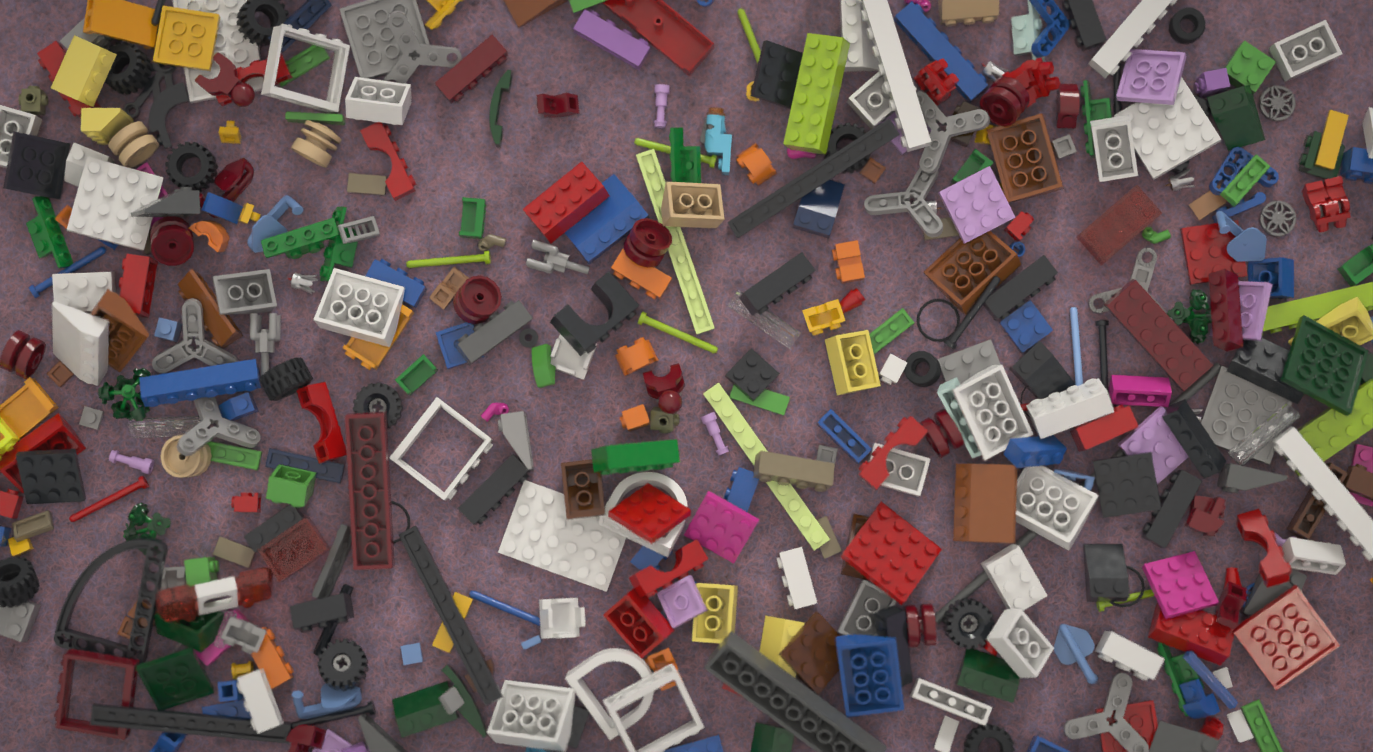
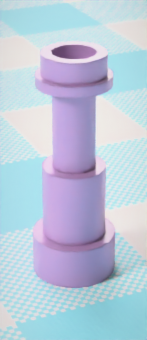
[654,84,670,128]
[700,412,729,456]
[109,450,154,475]

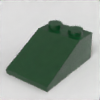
[1207,85,1266,151]

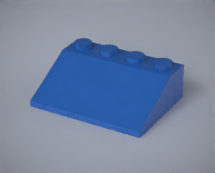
[564,174,649,265]
[836,634,904,717]

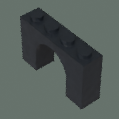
[550,272,639,356]

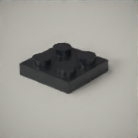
[725,348,780,402]

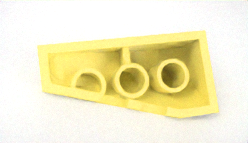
[1288,297,1373,345]

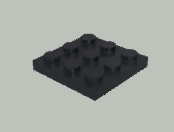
[751,40,803,109]
[3,131,70,200]
[16,449,86,504]
[1093,451,1162,518]

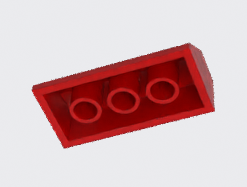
[0,413,86,494]

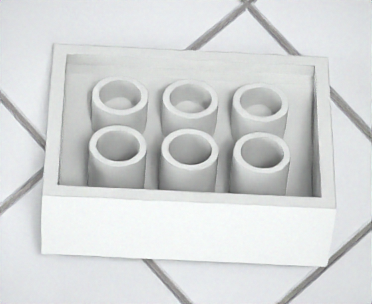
[314,268,405,347]
[52,302,109,386]
[952,365,1033,460]
[1016,466,1099,551]
[487,680,575,752]

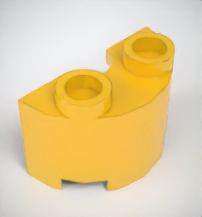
[802,299,845,336]

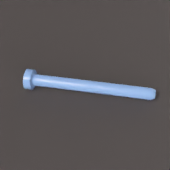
[1070,307,1083,386]

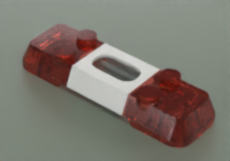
[155,567,274,622]

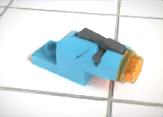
[700,107,732,175]

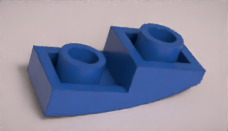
[202,192,243,224]

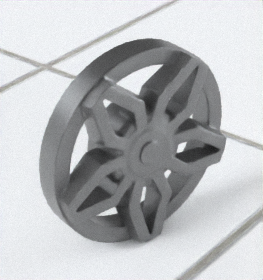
[1259,85,1296,121]
[1259,201,1296,237]

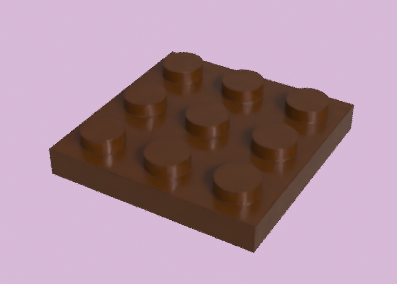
[779,612,840,695]

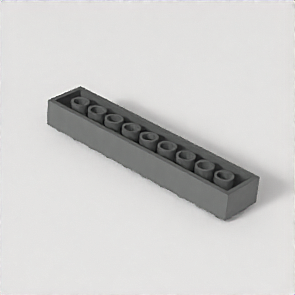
[704,631,887,752]

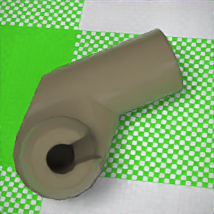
[478,234,506,251]

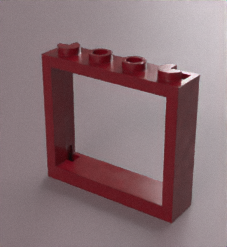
[54,649,139,740]

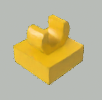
[219,120,241,144]
[238,203,261,224]

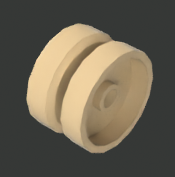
[108,121,159,168]
[161,435,212,478]

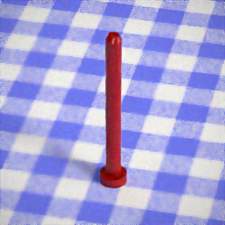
[69,475,149,522]

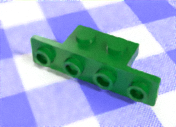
[1081,80,1112,158]
[669,127,701,183]
[26,196,73,268]
[320,206,358,282]
[261,218,339,259]
[1157,642,1205,716]

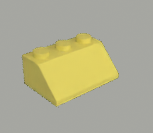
[51,35,117,107]
[81,108,134,145]
[825,330,881,396]
[692,583,738,643]
[759,616,805,678]

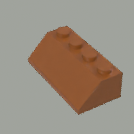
[177,269,243,348]

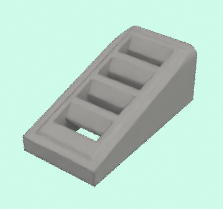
[338,216,380,244]

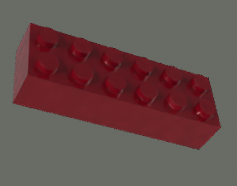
[1104,279,1213,391]

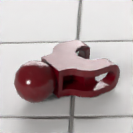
[195,52,255,107]
[643,363,685,414]

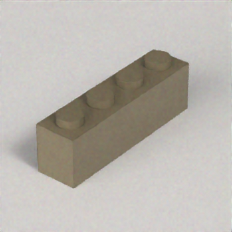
[753,451,835,492]

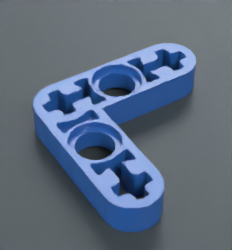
[1029,0,1069,58]
[1209,147,1279,195]

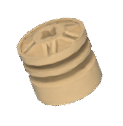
[291,120,342,168]

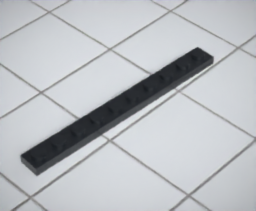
[728,118,900,238]
[399,526,504,706]
[90,703,291,743]

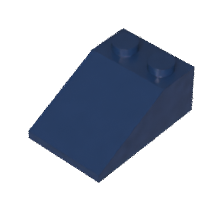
[792,180,845,239]

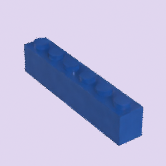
[894,1,988,103]
[139,359,261,407]

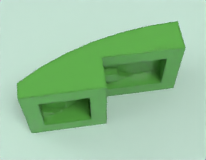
[532,344,555,388]

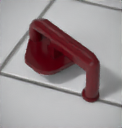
[199,158,254,218]

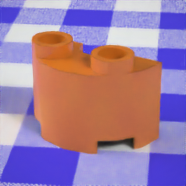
[736,143,777,186]
[189,220,230,253]
[615,337,658,376]
[645,647,683,691]

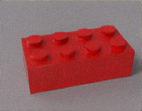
[523,161,610,244]
[1148,603,1234,666]

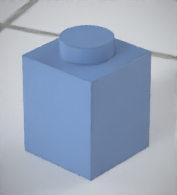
[154,317,182,343]

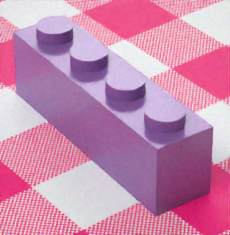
[573,10,650,70]

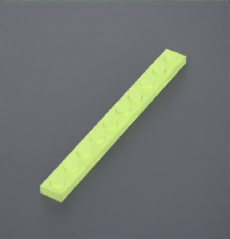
[636,149,715,335]
[703,383,830,551]

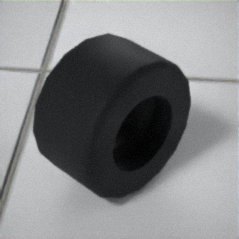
[1169,7,1206,44]
[904,351,941,387]

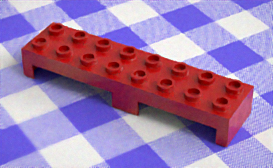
[602,0,714,77]

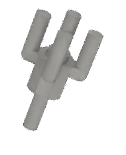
[526,239,590,274]
[250,313,281,376]

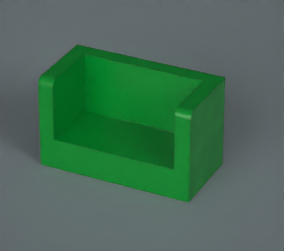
[951,149,994,184]
[459,197,486,239]
[1337,244,1373,287]
[395,354,438,396]

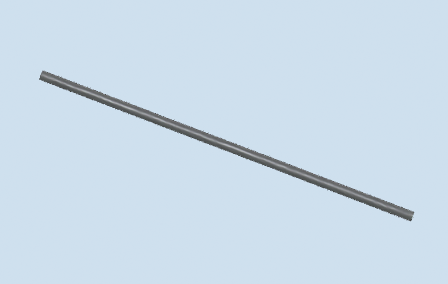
[935,362,1221,624]

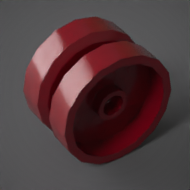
[980,77,1030,127]
[150,216,194,266]
[624,218,672,267]
[453,275,502,324]
[0,330,46,379]
[919,408,965,458]
[904,603,936,648]

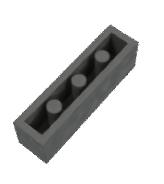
[456,300,533,366]

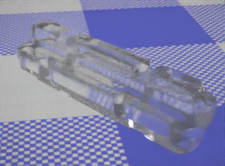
[213,611,237,649]

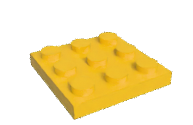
[153,6,220,71]

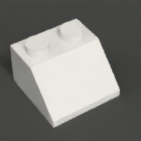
[64,143,114,187]

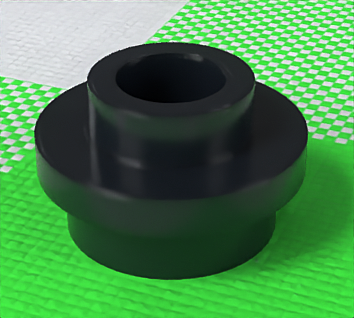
[519,328,538,348]

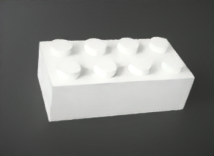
[1026,378,1114,439]

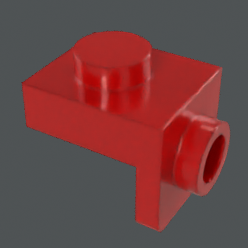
[1198,716,1224,740]

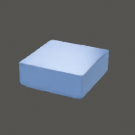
[521,634,542,650]
[400,643,423,665]

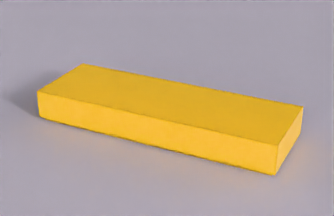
[1314,110,1349,170]
[432,592,473,653]

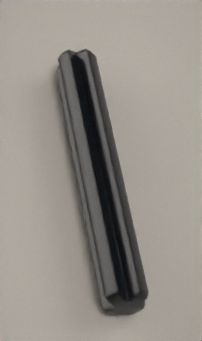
[313,584,353,656]

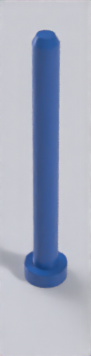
[29,247,107,298]
[469,590,540,626]

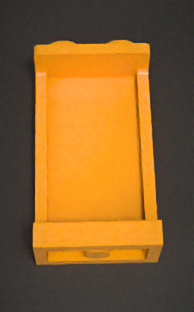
[83,0,160,49]
[342,304,414,370]
[0,377,59,443]

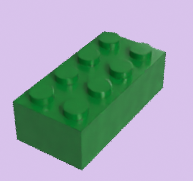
[591,439,680,475]

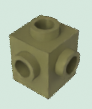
[18,86,48,115]
[650,406,680,433]

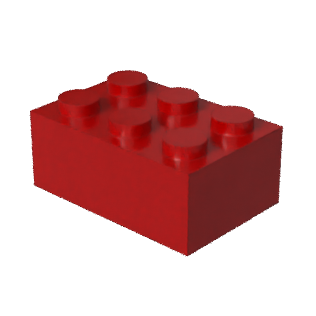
[119,254,158,318]
[1070,404,1139,452]
[603,588,675,658]

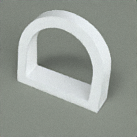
[599,472,687,557]
[565,648,654,740]

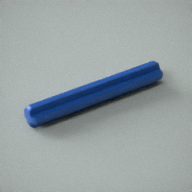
[1183,650,1238,709]

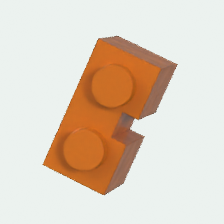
[832,240,865,284]
[619,404,650,432]

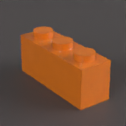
[611,249,672,300]
[251,627,294,690]

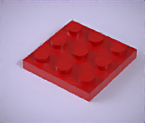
[1180,220,1248,285]
[608,483,691,544]
[1095,700,1158,752]

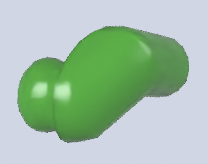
[1142,227,1171,244]

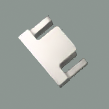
[551,334,597,380]
[539,598,585,639]

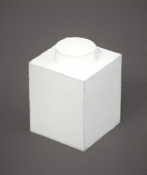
[879,354,907,385]

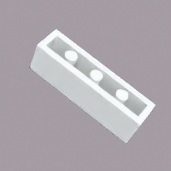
[910,678,992,725]

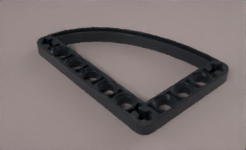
[54,538,168,664]

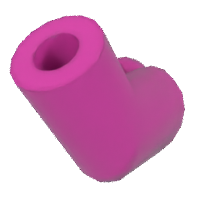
[905,0,931,12]
[787,148,816,159]
[481,403,509,422]

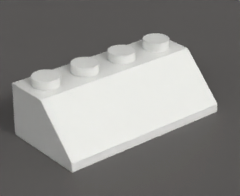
[839,0,880,72]

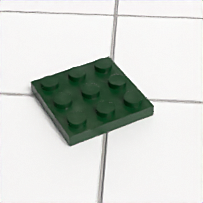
[136,647,214,710]

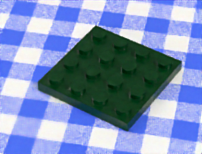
[1281,315,1369,416]

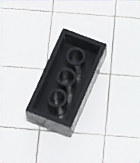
[1227,338,1304,404]

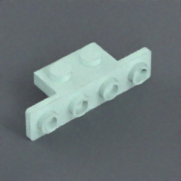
[1011,0,1045,62]

